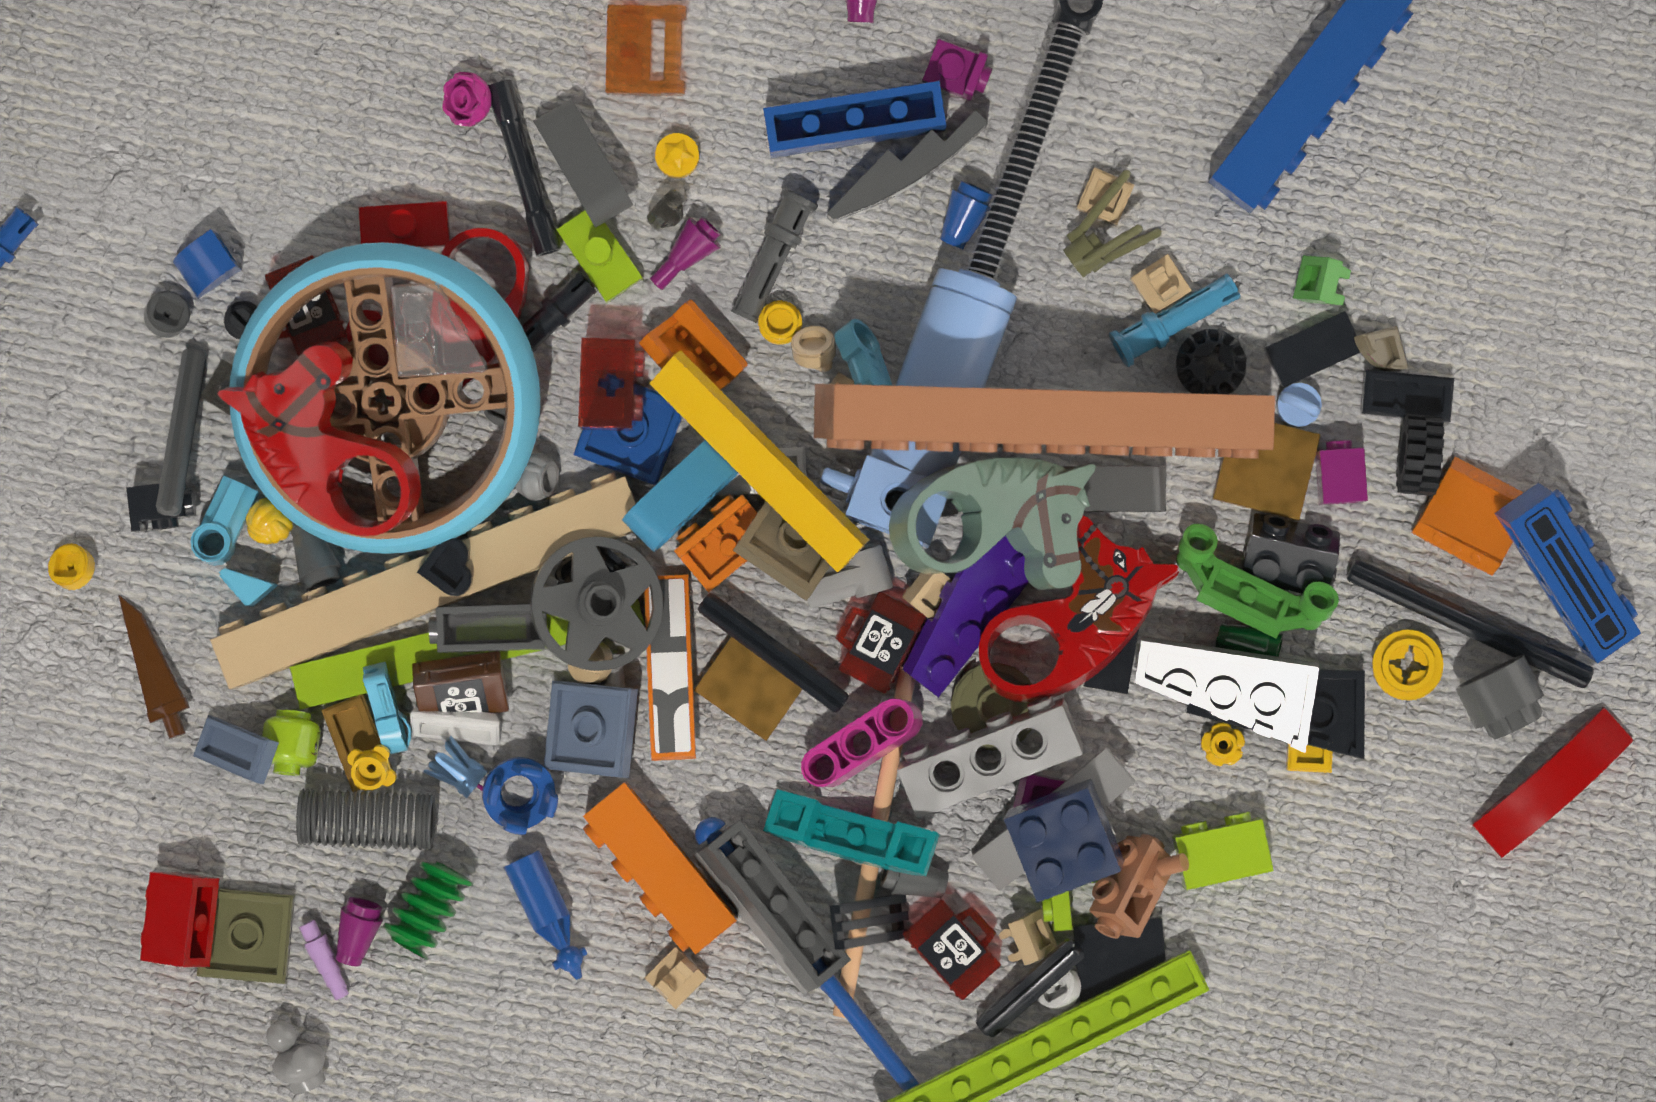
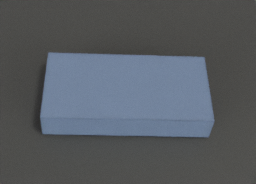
[193,715,279,785]

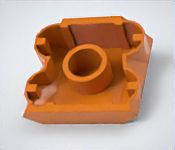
[1411,456,1524,576]

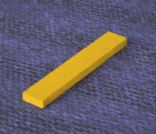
[649,350,869,573]

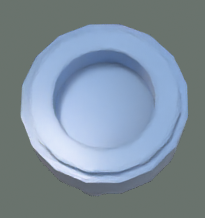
[1276,383,1322,428]

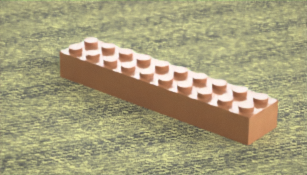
[814,384,1275,458]

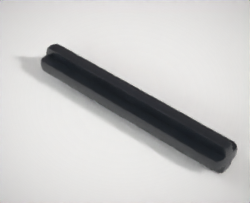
[698,593,849,713]

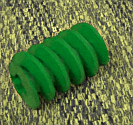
[383,861,474,960]

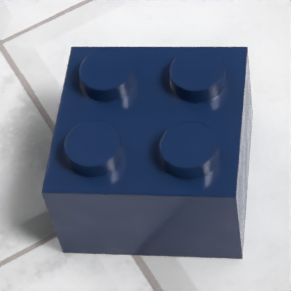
[1004,779,1124,903]

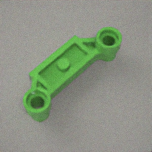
[1176,524,1339,638]

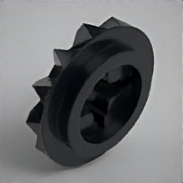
[1176,329,1247,395]

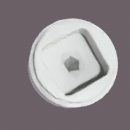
[1038,969,1081,1010]

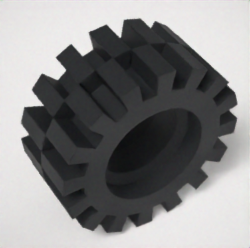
[1396,413,1445,496]

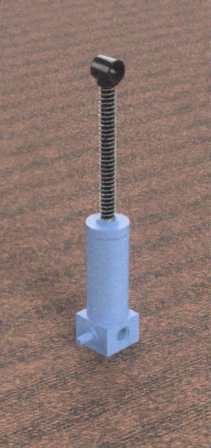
[820,0,1103,548]

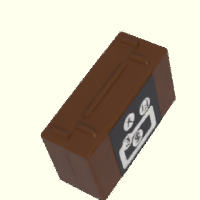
[412,651,509,724]

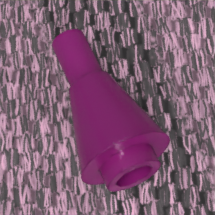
[650,217,721,290]

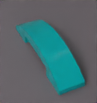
[763,789,940,877]

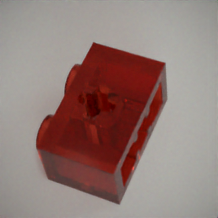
[578,338,645,431]

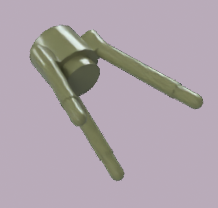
[1063,170,1162,278]

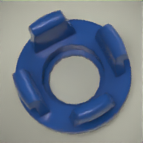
[482,757,558,835]

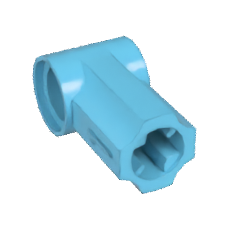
[190,476,260,566]

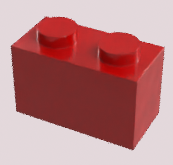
[140,872,220,967]

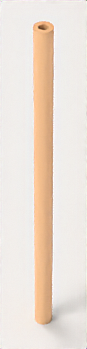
[833,667,915,1018]

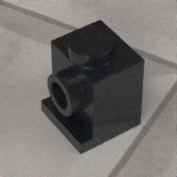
[126,483,196,533]

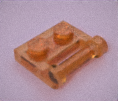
[605,5,687,96]

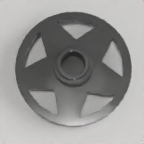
[530,537,663,671]

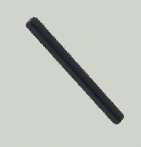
[1347,560,1594,688]

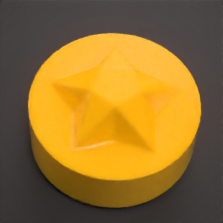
[655,133,700,179]
[48,543,95,590]

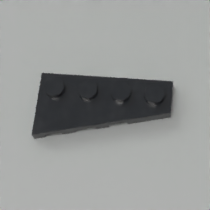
[1185,670,1365,760]

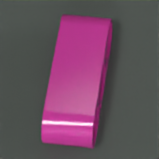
[801,699,923,787]

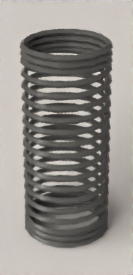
[296,788,436,851]

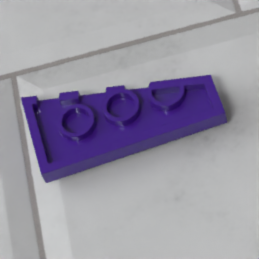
[902,535,1029,698]

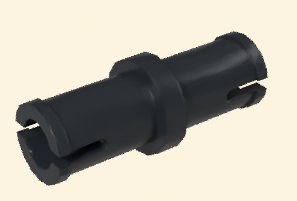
[522,271,598,353]

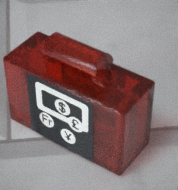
[264,255,347,357]
[835,592,926,694]
[903,899,1001,1000]

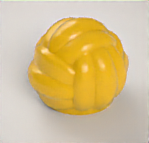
[246,498,293,545]

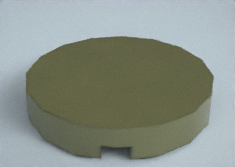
[950,662,1033,751]

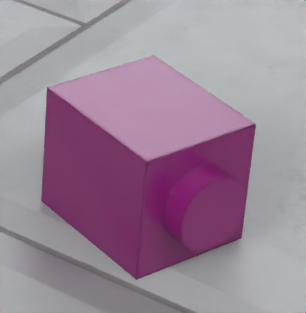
[1315,440,1368,505]

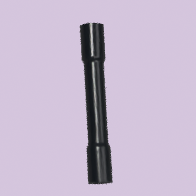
[488,80,562,256]

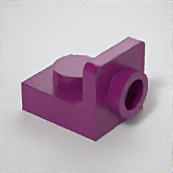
[922,39,993,101]

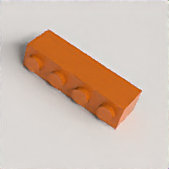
[583,781,738,955]

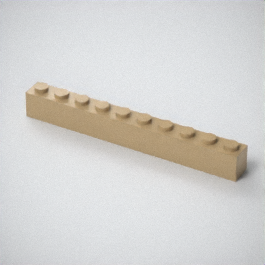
[210,472,636,690]

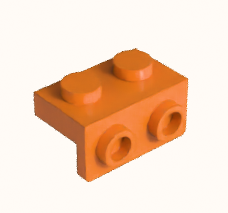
[639,299,748,391]
[674,494,757,593]

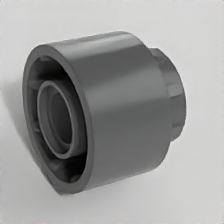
[1455,655,1544,740]

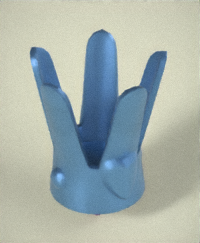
[423,736,488,799]

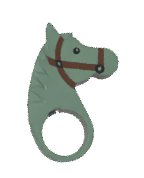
[889,458,1096,590]

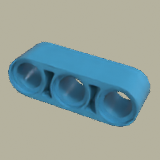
[622,440,738,552]

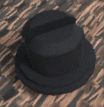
[224,300,258,339]

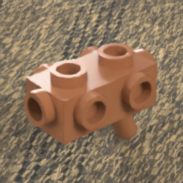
[1089,834,1189,939]

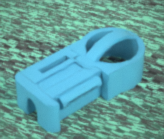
[834,319,893,386]
[363,662,411,755]

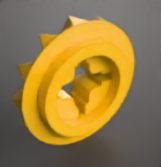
[1372,630,1443,700]

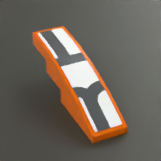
[645,574,696,761]

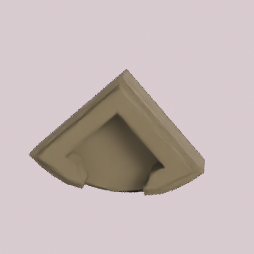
[1354,326,1409,372]

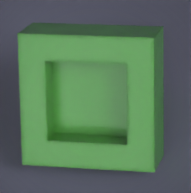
[1293,255,1351,305]

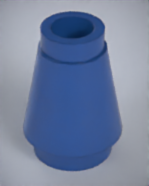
[939,180,993,250]

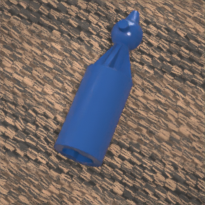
[503,850,587,980]

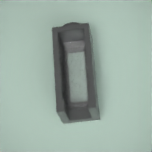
[429,604,548,653]

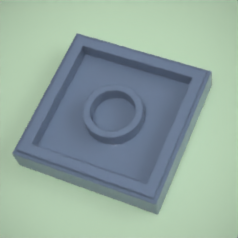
[544,681,638,778]

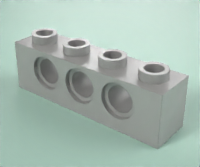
[897,696,1084,819]

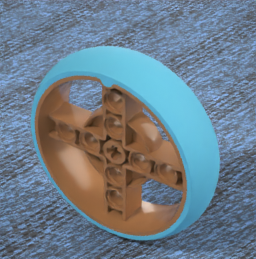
[230,243,541,554]

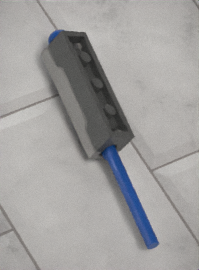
[693,817,919,1092]

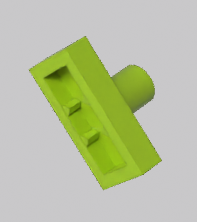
[556,210,643,303]

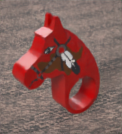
[979,515,1179,703]

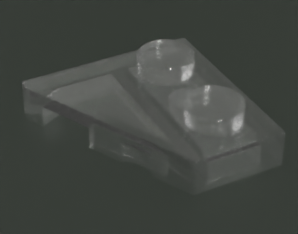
[391,282,487,377]

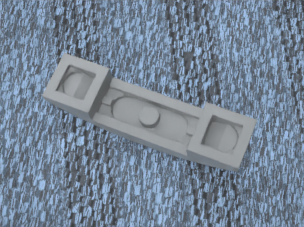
[971,747,1135,891]

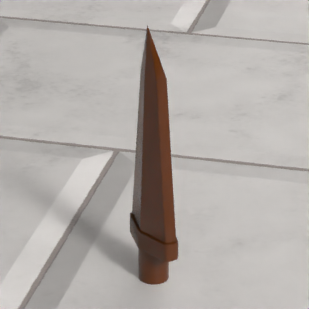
[118,595,190,739]

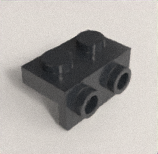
[1241,513,1340,593]

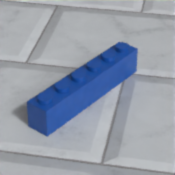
[1208,0,1414,214]

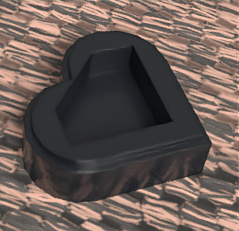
[417,538,473,596]

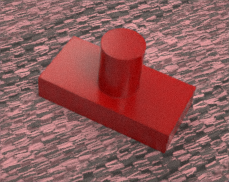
[358,201,450,249]

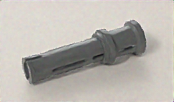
[731,189,818,323]

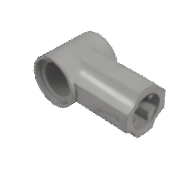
[807,545,894,609]

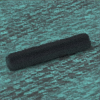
[976,938,1085,1038]

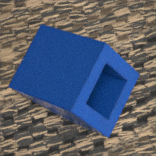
[173,229,242,299]

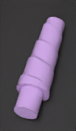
[299,919,349,1000]

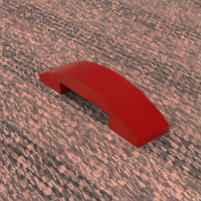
[1471,707,1634,858]

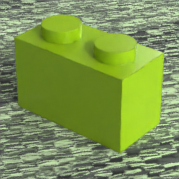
[1172,811,1274,890]

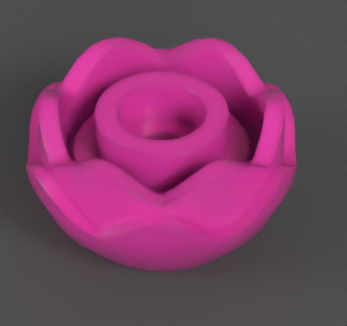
[442,72,492,127]

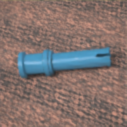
[1109,273,1241,367]

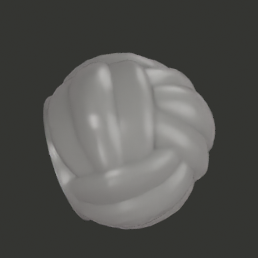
[516,453,559,501]

